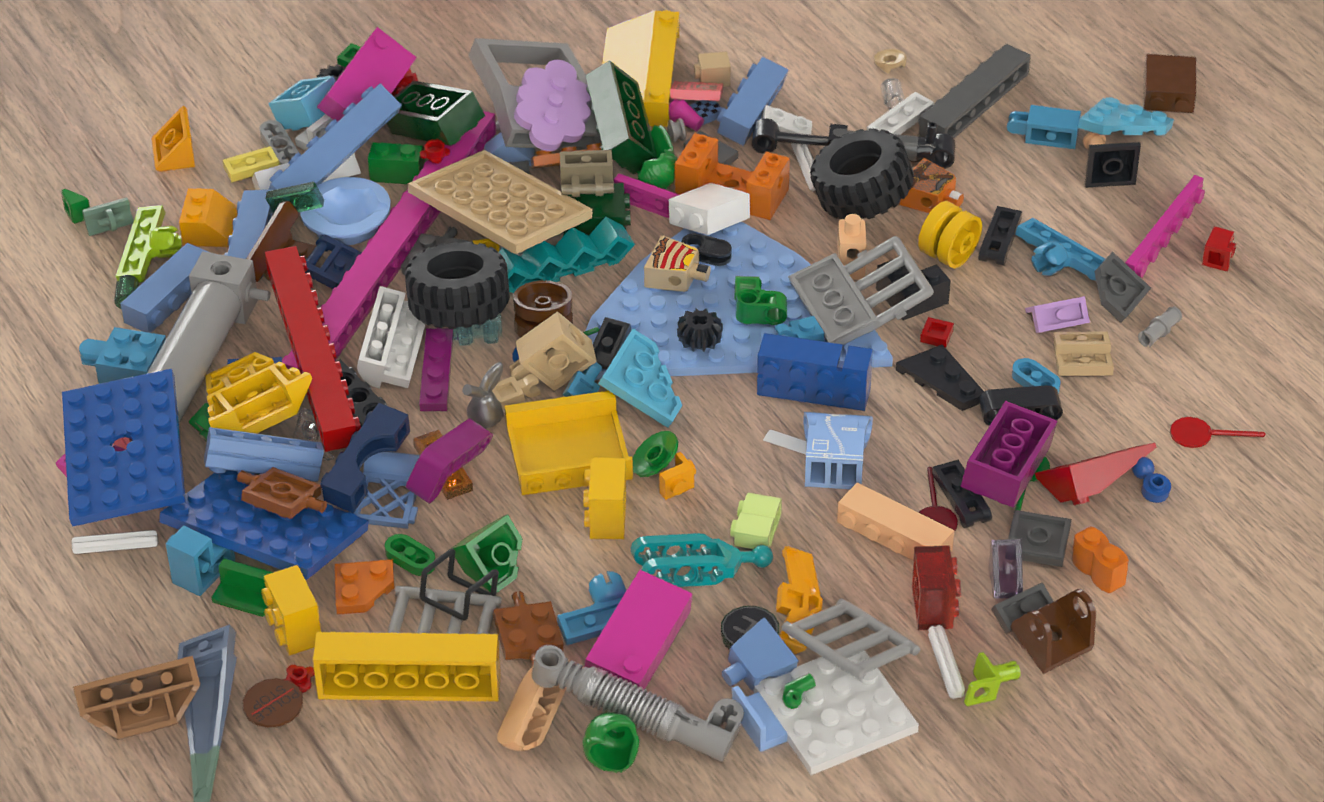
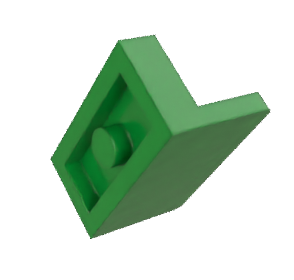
[211,558,274,617]

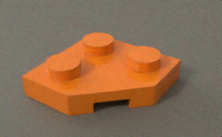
[335,559,395,615]

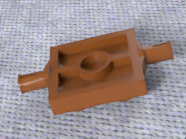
[237,467,327,519]
[493,591,564,666]

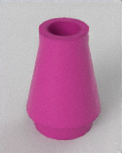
[669,99,704,131]

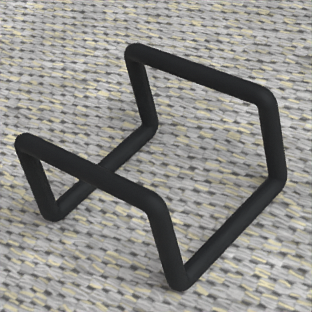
[419,548,499,621]

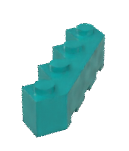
[499,217,635,294]

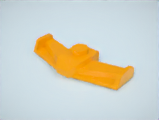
[776,546,823,654]

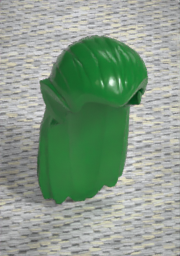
[637,125,678,190]

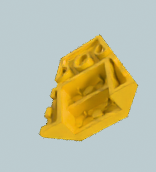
[205,352,312,434]

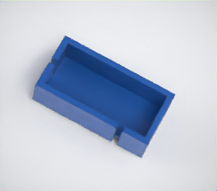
[757,333,873,411]

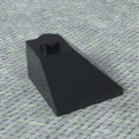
[1084,142,1141,188]

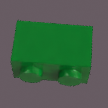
[368,142,427,185]

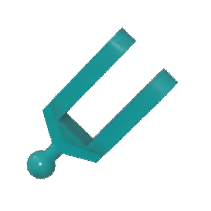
[630,533,773,587]

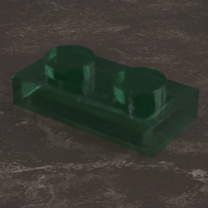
[265,182,325,213]

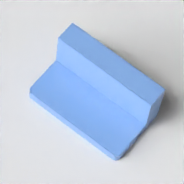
[732,686,787,752]

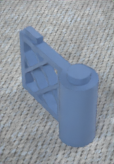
[354,451,420,529]

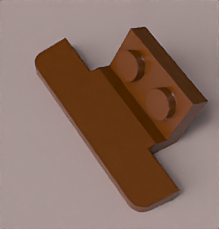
[246,201,316,282]

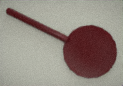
[919,466,958,532]

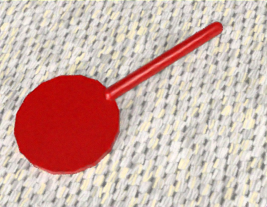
[1170,417,1266,448]

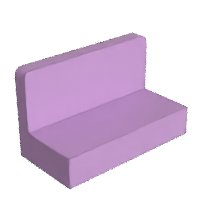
[1025,296,1090,333]

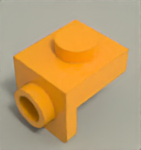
[659,452,696,500]

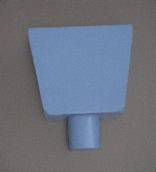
[722,618,799,691]

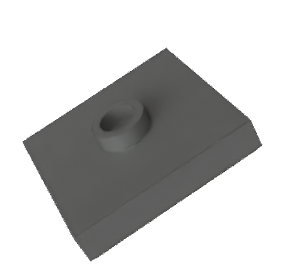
[1005,510,1072,567]

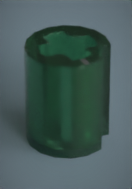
[114,275,139,309]

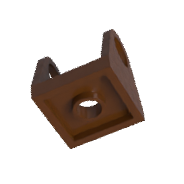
[1010,589,1096,674]

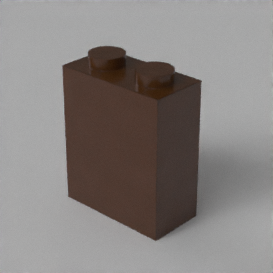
[1143,54,1196,113]

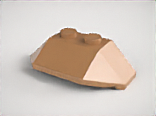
[73,656,200,740]

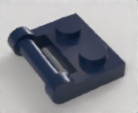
[305,235,362,289]

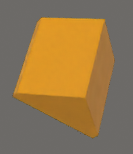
[152,106,195,172]

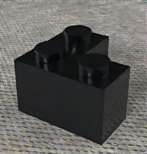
[876,260,951,321]

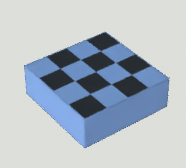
[690,100,723,125]

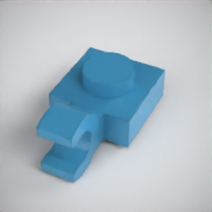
[775,316,824,341]
[562,362,602,397]

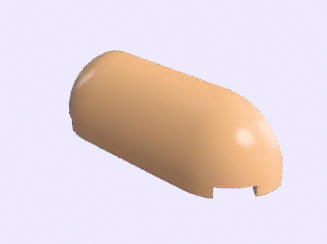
[497,666,566,751]

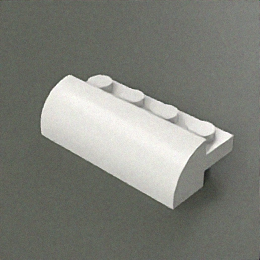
[357,286,425,389]

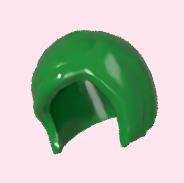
[582,713,639,773]

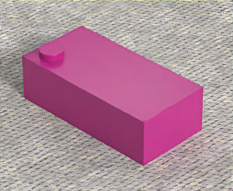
[317,27,417,121]
[585,569,693,691]

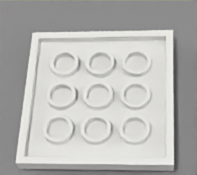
[753,650,919,775]

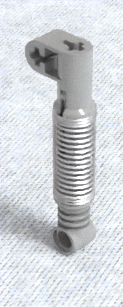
[532,645,744,762]

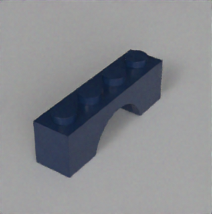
[320,403,411,513]

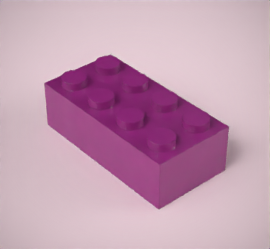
[961,401,1058,508]

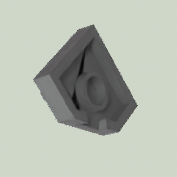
[1094,252,1151,323]

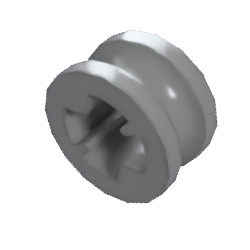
[667,118,686,143]

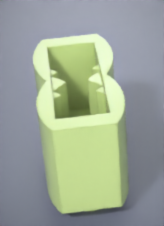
[730,493,782,549]

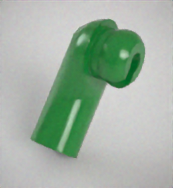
[782,673,816,709]

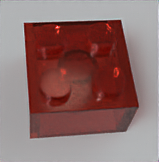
[911,545,961,630]

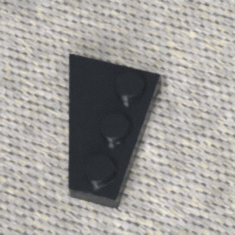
[896,345,984,411]

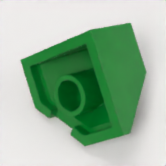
[450,514,523,593]

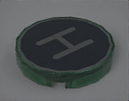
[721,606,779,650]

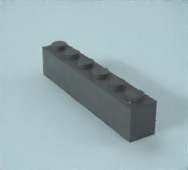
[918,43,1031,139]

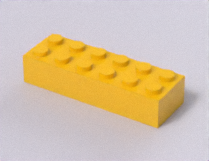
[313,632,501,701]

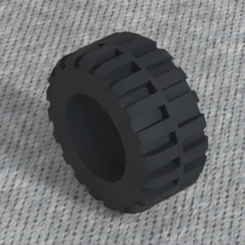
[810,128,914,219]
[405,241,510,329]

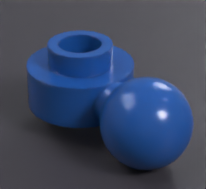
[1132,457,1171,503]

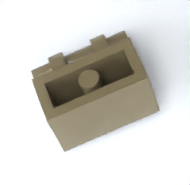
[560,150,614,197]

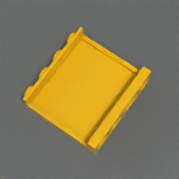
[504,391,633,495]

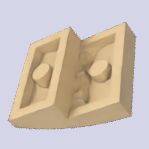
[1053,332,1114,376]

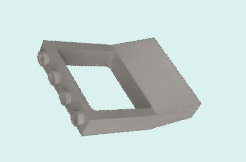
[468,38,602,150]

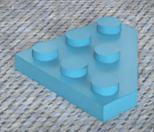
[1078,97,1174,135]
[598,329,682,428]

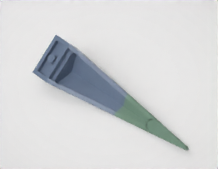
[177,625,237,802]

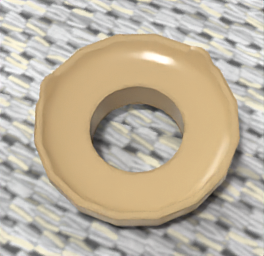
[874,49,906,74]

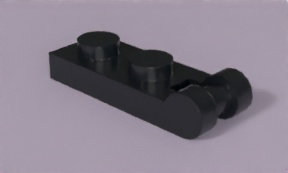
[978,206,1022,266]
[932,459,992,528]

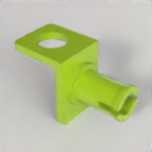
[964,652,1020,706]

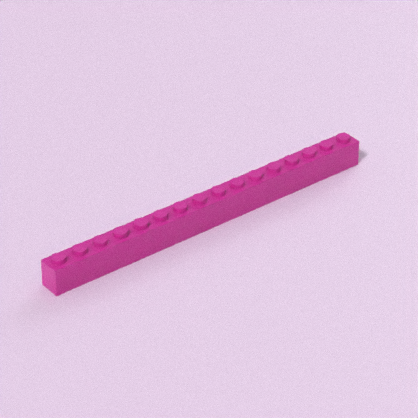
[282,111,496,369]

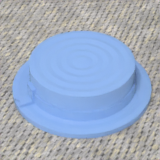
[300,177,391,245]

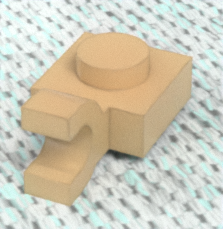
[492,373,541,409]

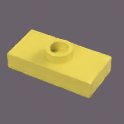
[223,146,279,182]

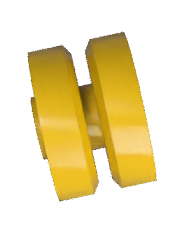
[918,200,982,269]

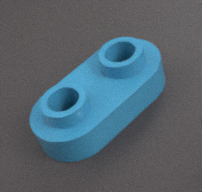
[1012,358,1061,394]

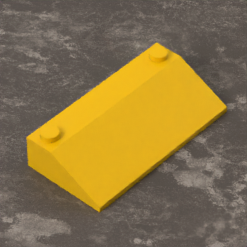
[602,10,679,127]

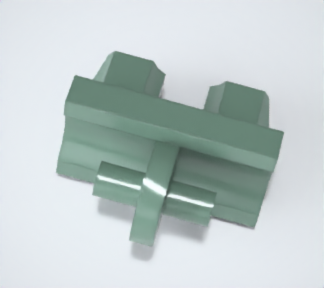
[82,197,134,236]

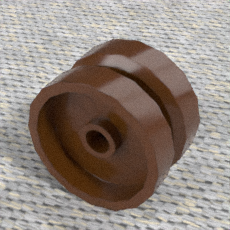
[513,281,573,338]

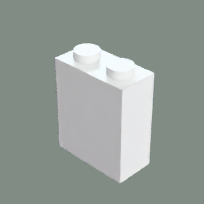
[669,183,750,235]

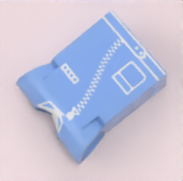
[803,412,873,489]

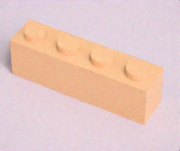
[837,482,954,571]

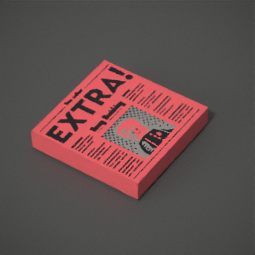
[670,81,723,101]

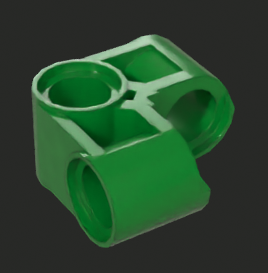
[734,276,787,325]

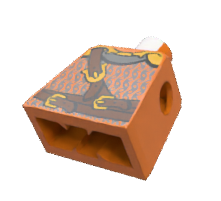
[898,158,964,213]

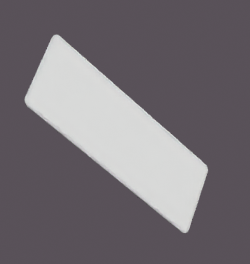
[763,430,807,455]

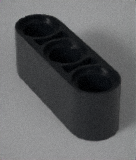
[979,385,1063,426]

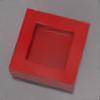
[920,317,954,348]

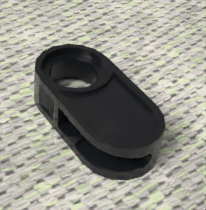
[681,233,732,266]

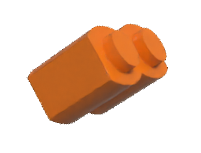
[1072,526,1129,593]

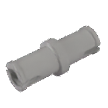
[1138,306,1182,347]

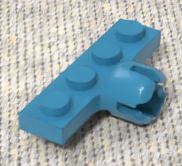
[1015,218,1105,281]
[557,571,627,645]

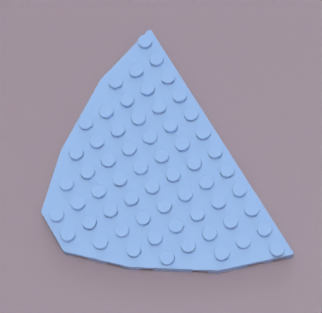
[585,222,893,380]

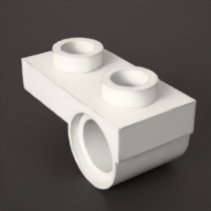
[761,105,812,135]

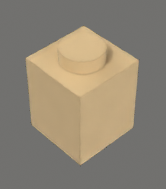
[694,51,731,87]

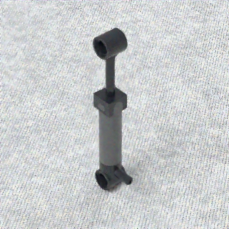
[752,118,956,169]

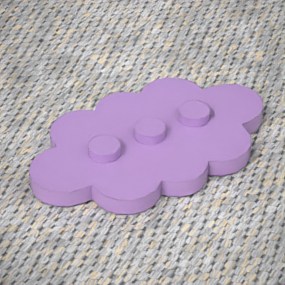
[514,60,591,151]

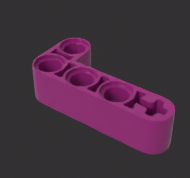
[405,418,493,504]

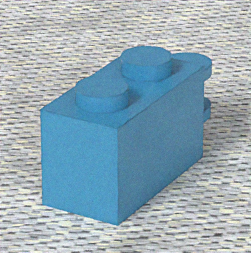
[1007,105,1081,149]

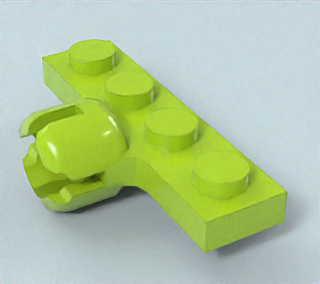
[116,205,182,284]

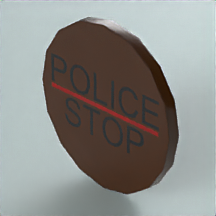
[243,678,303,728]

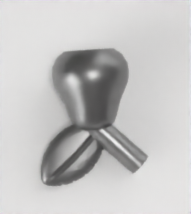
[462,362,503,428]

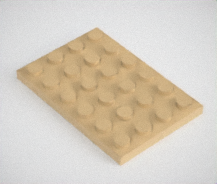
[408,150,592,254]

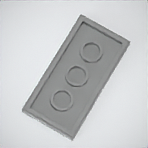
[788,253,881,345]

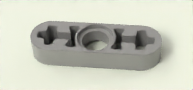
[260,120,299,165]

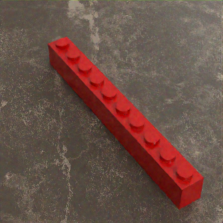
[265,246,361,452]

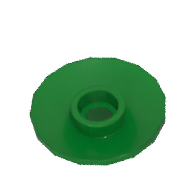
[632,431,679,477]

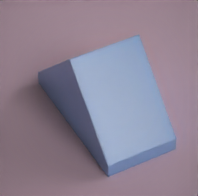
[484,132,535,166]

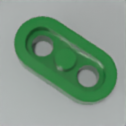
[385,534,436,576]

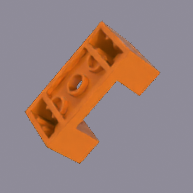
[675,133,790,220]

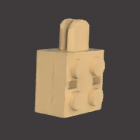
[509,312,597,391]

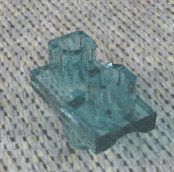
[453,314,502,346]

